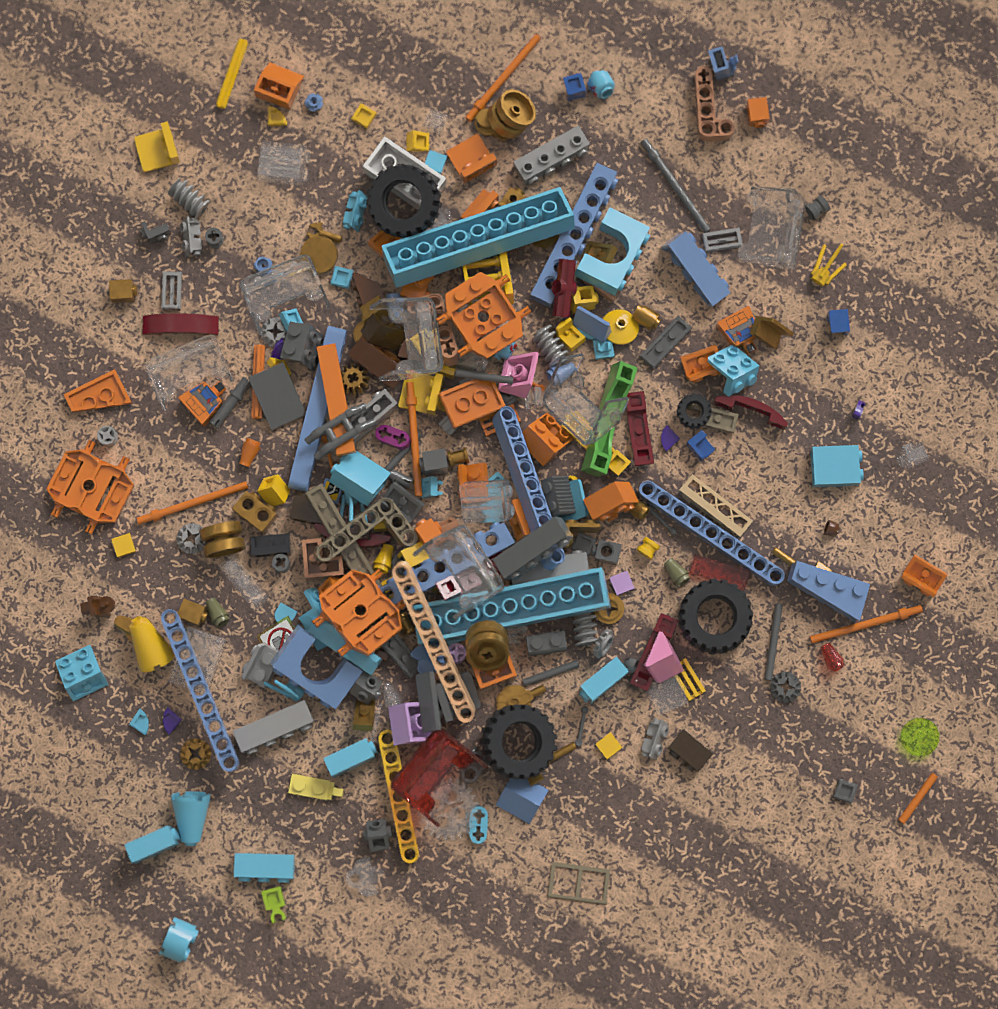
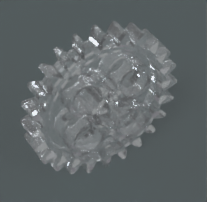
[417,777,480,841]

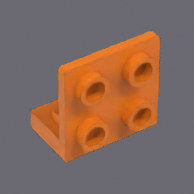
[446,134,497,184]

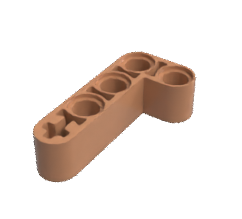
[694,66,735,142]
[407,293,459,366]

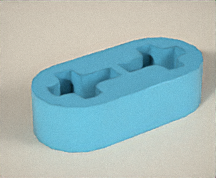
[469,806,488,844]

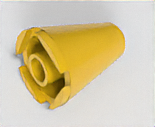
[129,616,175,673]

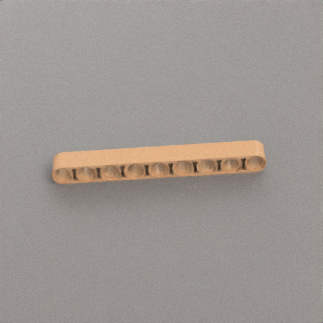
[392,561,476,723]

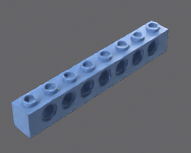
[530,163,619,308]
[378,522,515,615]

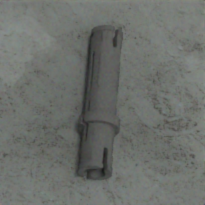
[209,377,251,429]

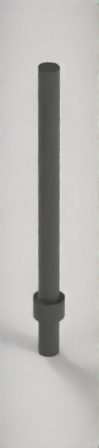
[641,138,711,233]

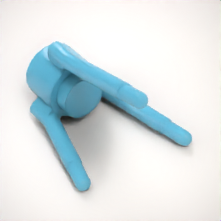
[339,492,368,528]
[263,680,304,702]

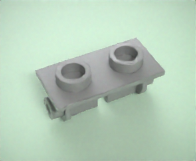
[180,216,202,257]
[640,718,669,760]

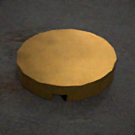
[300,236,338,273]

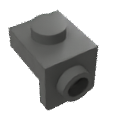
[140,221,171,243]

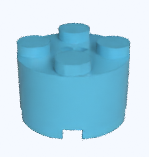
[159,917,198,963]

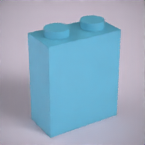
[810,445,864,488]
[329,451,391,506]
[579,656,629,704]
[323,738,377,778]
[124,826,180,864]

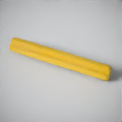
[216,38,248,109]

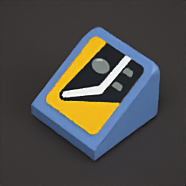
[323,478,343,504]

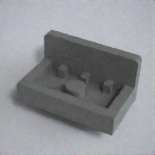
[380,482,425,524]

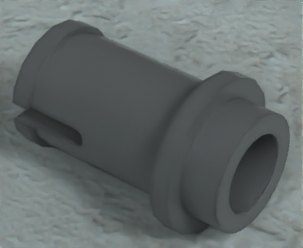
[388,469,414,489]

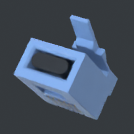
[708,46,739,80]

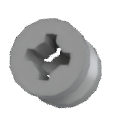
[97,426,118,447]

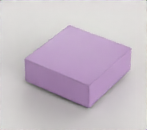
[609,571,634,596]

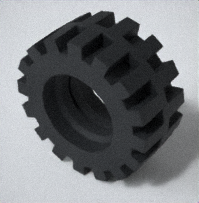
[677,393,712,429]

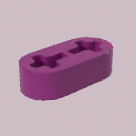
[375,425,411,450]

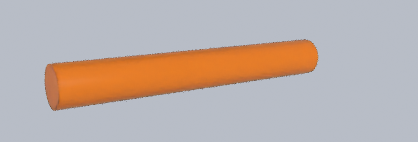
[898,773,938,824]

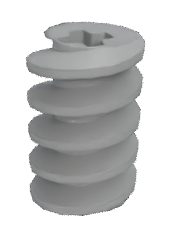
[168,179,210,218]
[533,325,569,368]
[572,612,598,646]

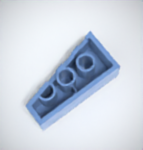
[661,231,731,307]
[787,561,870,623]

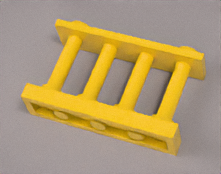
[462,252,514,307]

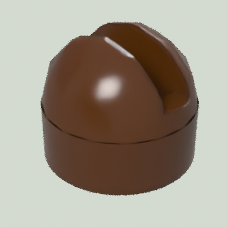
[824,520,840,537]

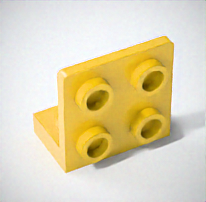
[134,121,180,172]
[398,371,444,416]

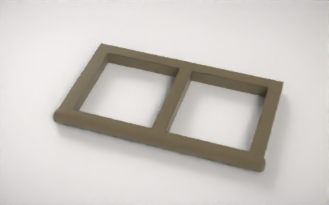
[547,862,610,905]

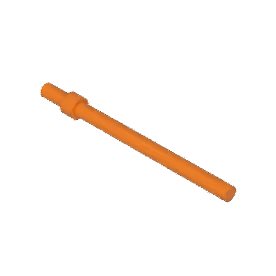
[465,34,541,122]
[405,382,422,496]
[137,481,248,525]
[810,605,923,644]

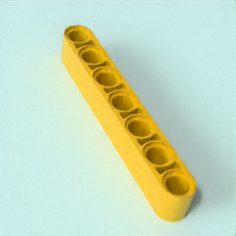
[379,730,419,863]

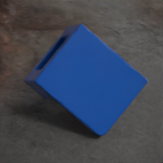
[563,73,586,101]
[827,309,850,335]
[686,430,715,462]

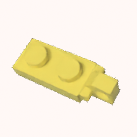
[288,774,344,800]

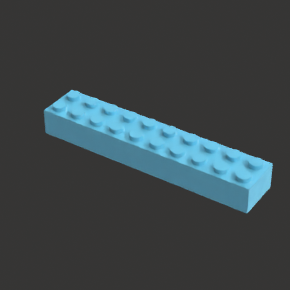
[381,187,575,288]
[413,567,611,646]

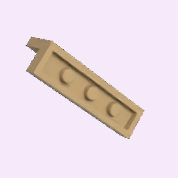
[678,474,753,539]

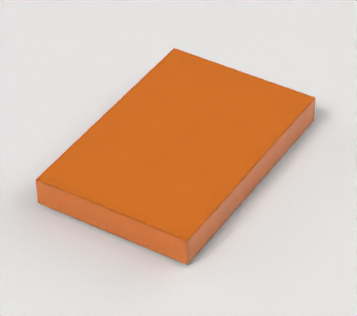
[438,372,506,429]

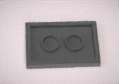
[248,362,306,430]

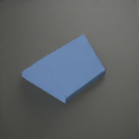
[496,778,548,824]

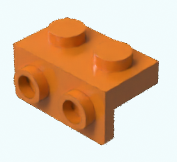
[461,189,499,219]
[680,345,721,383]
[901,554,948,597]

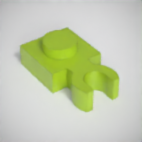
[261,886,286,923]

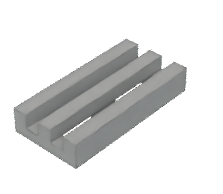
[702,228,743,253]
[161,272,182,310]

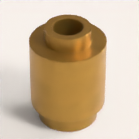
[632,304,661,330]

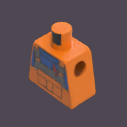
[716,306,757,355]
[178,381,227,427]

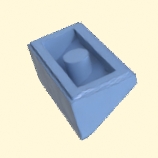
[573,306,611,342]

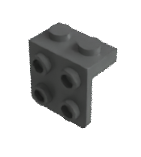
[280,321,324,371]
[435,671,481,722]

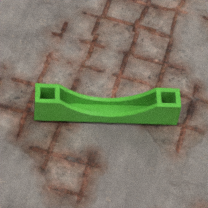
[581,361,637,477]

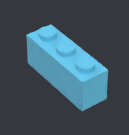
[234,853,295,883]

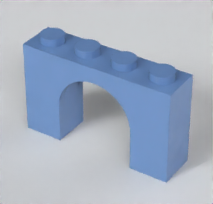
[270,625,363,709]

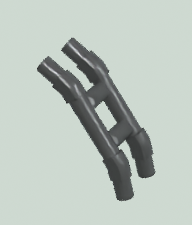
[304,403,376,460]

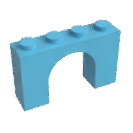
[575,207,651,296]

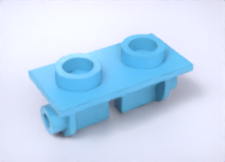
[342,190,368,232]

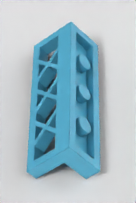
[308,615,383,675]

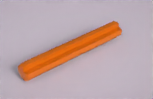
[251,345,265,419]

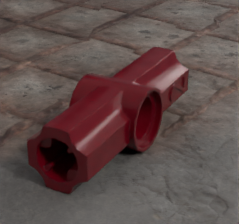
[552,259,577,317]

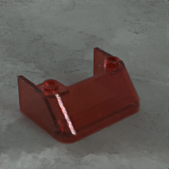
[391,728,488,827]

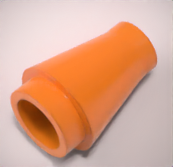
[239,438,261,467]

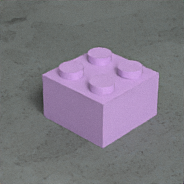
[388,702,437,745]

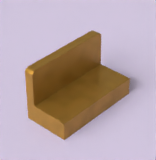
[750,316,794,349]

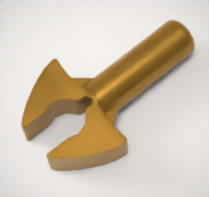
[306,222,342,243]

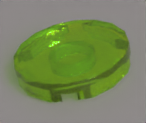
[900,718,939,757]

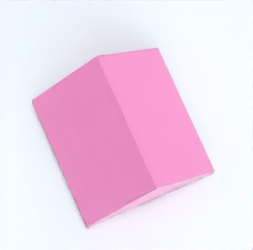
[498,352,539,398]
[645,631,684,683]

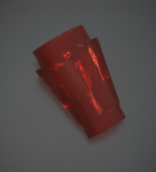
[820,642,845,673]

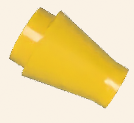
[373,544,394,574]

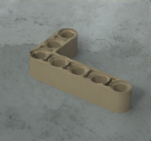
[313,498,418,562]

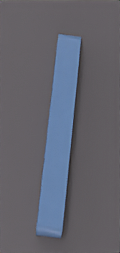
[288,326,347,492]
[492,406,565,570]
[638,481,784,586]
[161,609,240,773]

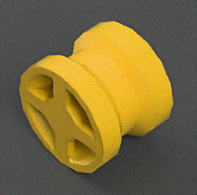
[636,537,660,560]

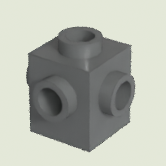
[349,670,383,705]
[363,819,392,852]

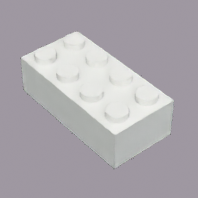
[363,136,447,210]

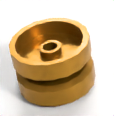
[487,89,536,139]
[199,521,246,558]
[465,620,509,671]

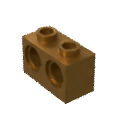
[232,491,278,534]

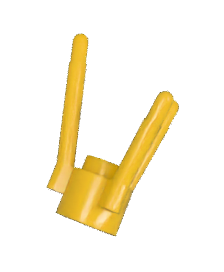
[811,243,847,287]

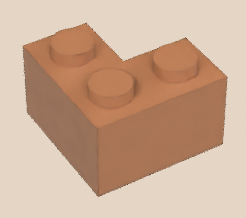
[302,538,345,581]

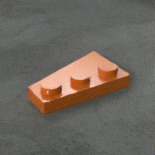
[64,369,132,413]

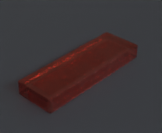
[689,555,750,590]

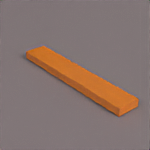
[317,343,356,457]

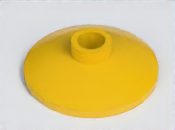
[603,310,639,345]

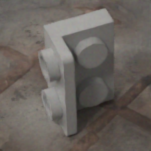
[241,642,278,688]

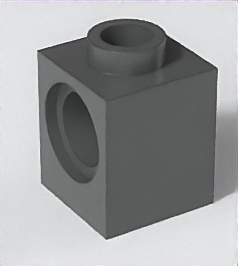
[592,540,622,565]

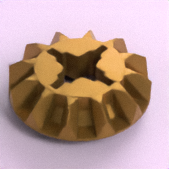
[594,593,624,624]
[180,739,211,770]

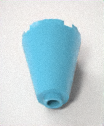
[171,791,210,846]

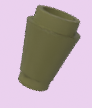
[664,558,690,587]
[205,598,230,628]

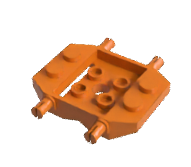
[436,272,532,359]
[46,440,135,535]
[312,569,406,657]

